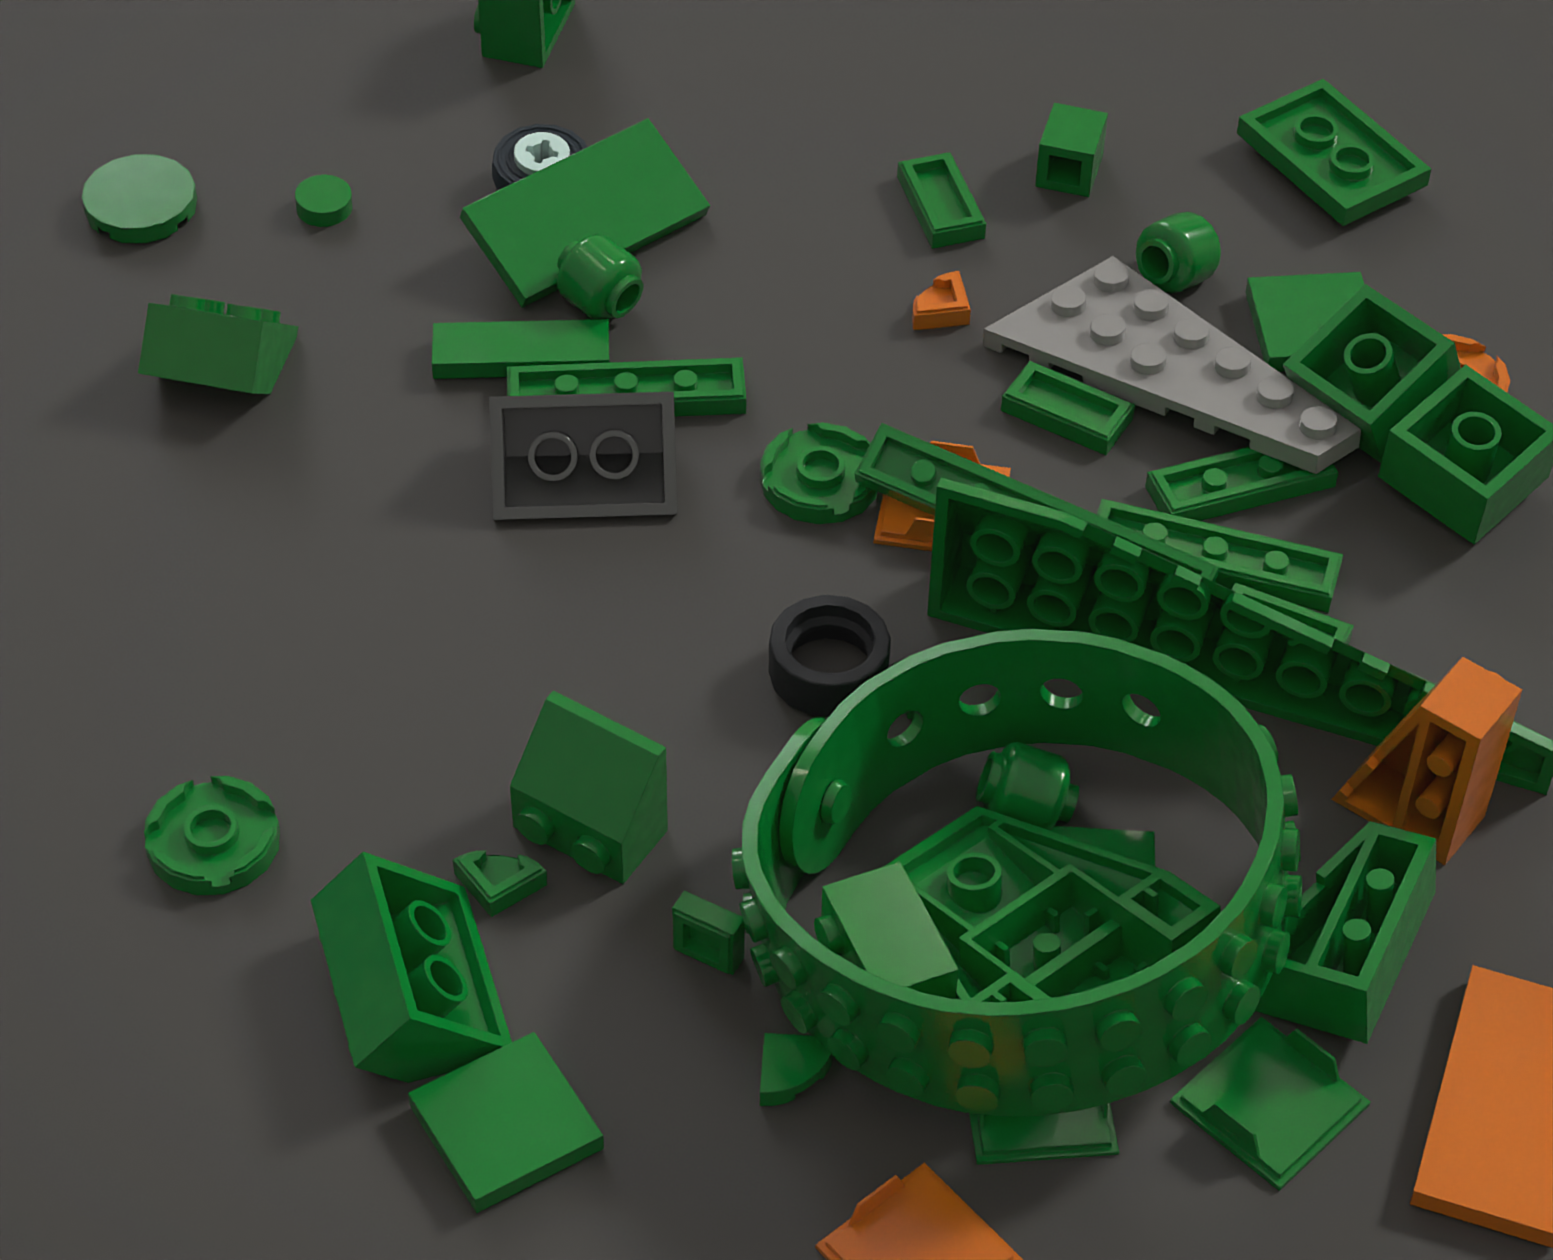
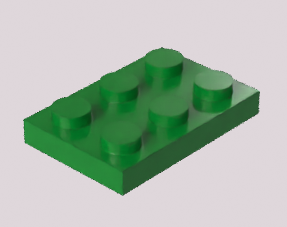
[1236,78,1432,226]

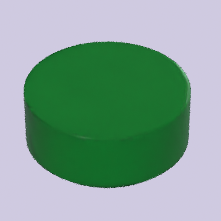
[295,174,352,227]

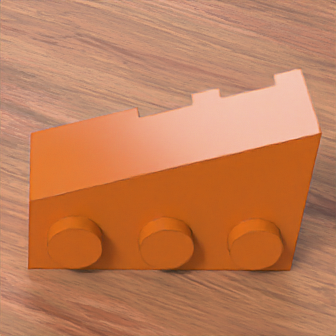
[1331,657,1523,865]

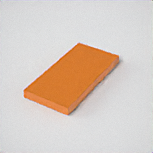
[1410,965,1553,1248]

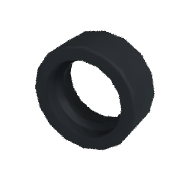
[768,594,891,717]

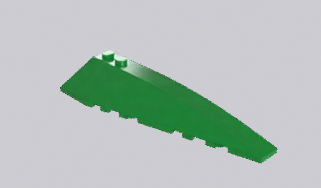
[927,478,1553,795]

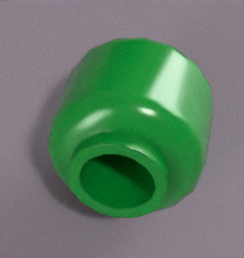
[1135,212,1221,293]
[557,234,644,319]
[976,742,1079,830]

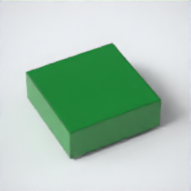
[672,890,745,975]

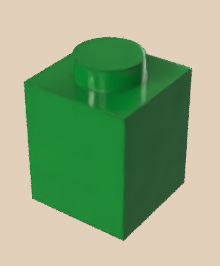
[1035,102,1108,197]

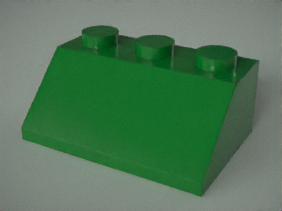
[310,852,512,1083]

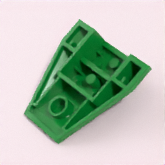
[883,806,1221,1002]

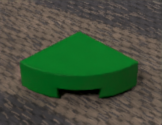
[453,850,548,917]
[759,1033,834,1106]

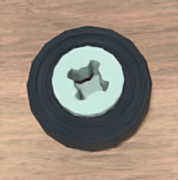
[492,124,587,190]

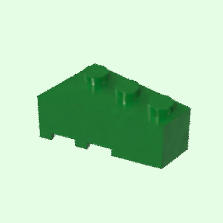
[1255,821,1436,1044]

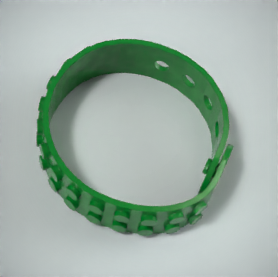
[732,629,1302,1117]

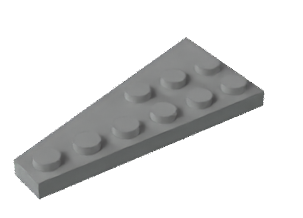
[983,256,1361,474]

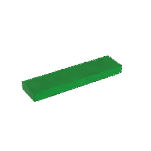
[507,357,746,417]
[1097,499,1343,613]

